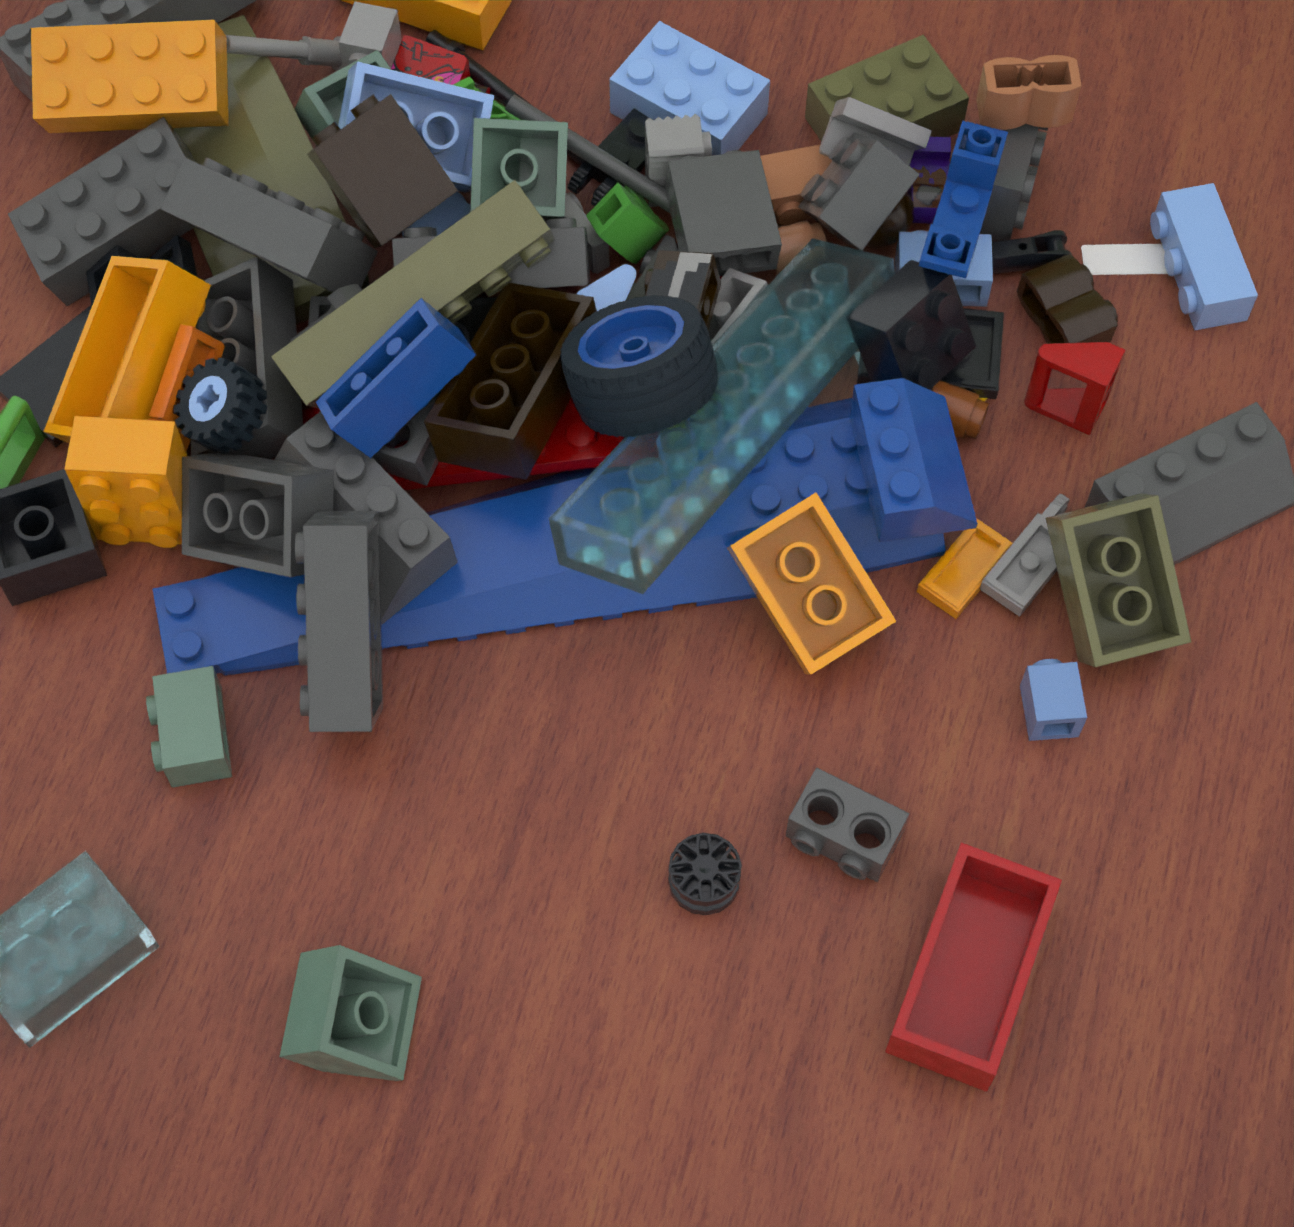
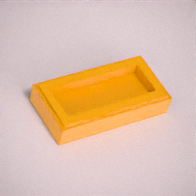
[917,518,1013,619]

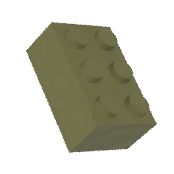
[805,34,969,142]
[1045,494,1191,667]

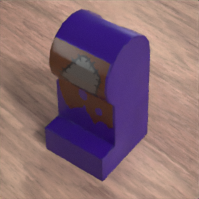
[907,137,951,224]

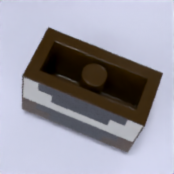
[644,250,721,330]

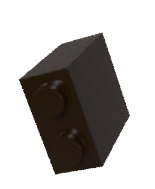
[307,94,458,248]

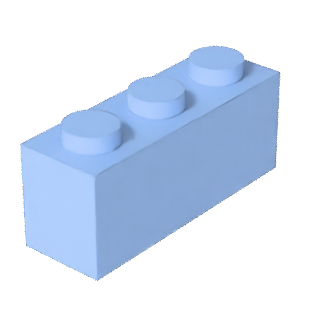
[1150,183,1258,331]

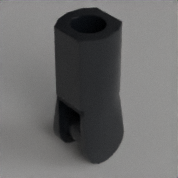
[992,230,1072,274]

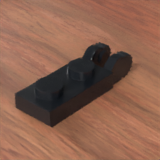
[567,108,649,206]

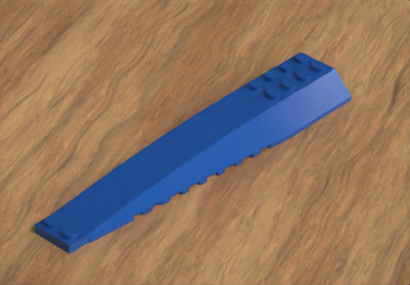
[152,398,946,676]

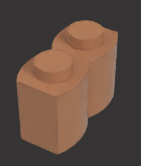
[976,55,1082,130]

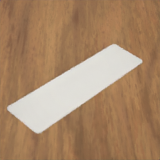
[1081,244,1168,275]

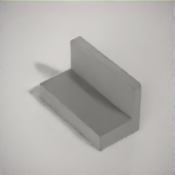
[819,97,932,165]

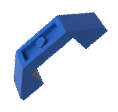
[919,120,1008,278]

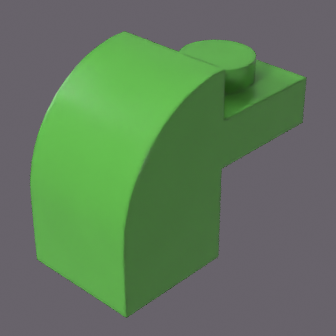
[586,183,669,264]

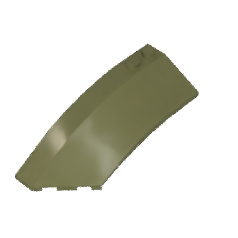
[173,15,369,324]

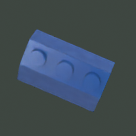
[849,378,978,542]

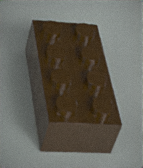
[424,283,597,479]

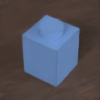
[1020,659,1087,741]

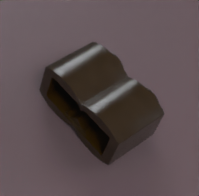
[1016,254,1118,344]

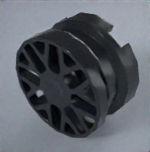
[668,833,742,915]

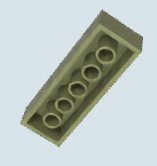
[271,180,555,408]

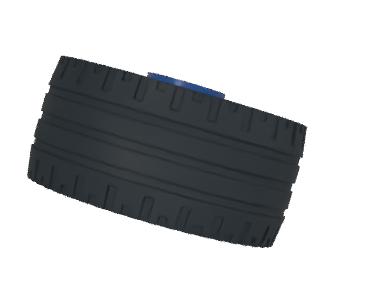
[561,295,718,437]

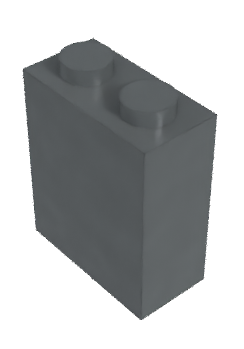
[665,150,782,276]

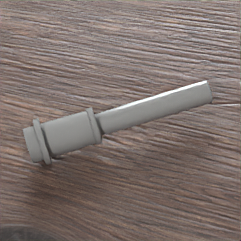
[226,35,343,71]

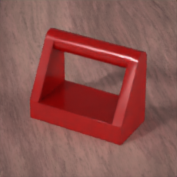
[1024,342,1126,435]

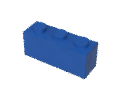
[316,298,476,458]

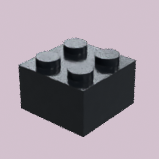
[846,260,976,390]
[0,469,107,606]

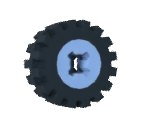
[174,358,268,453]

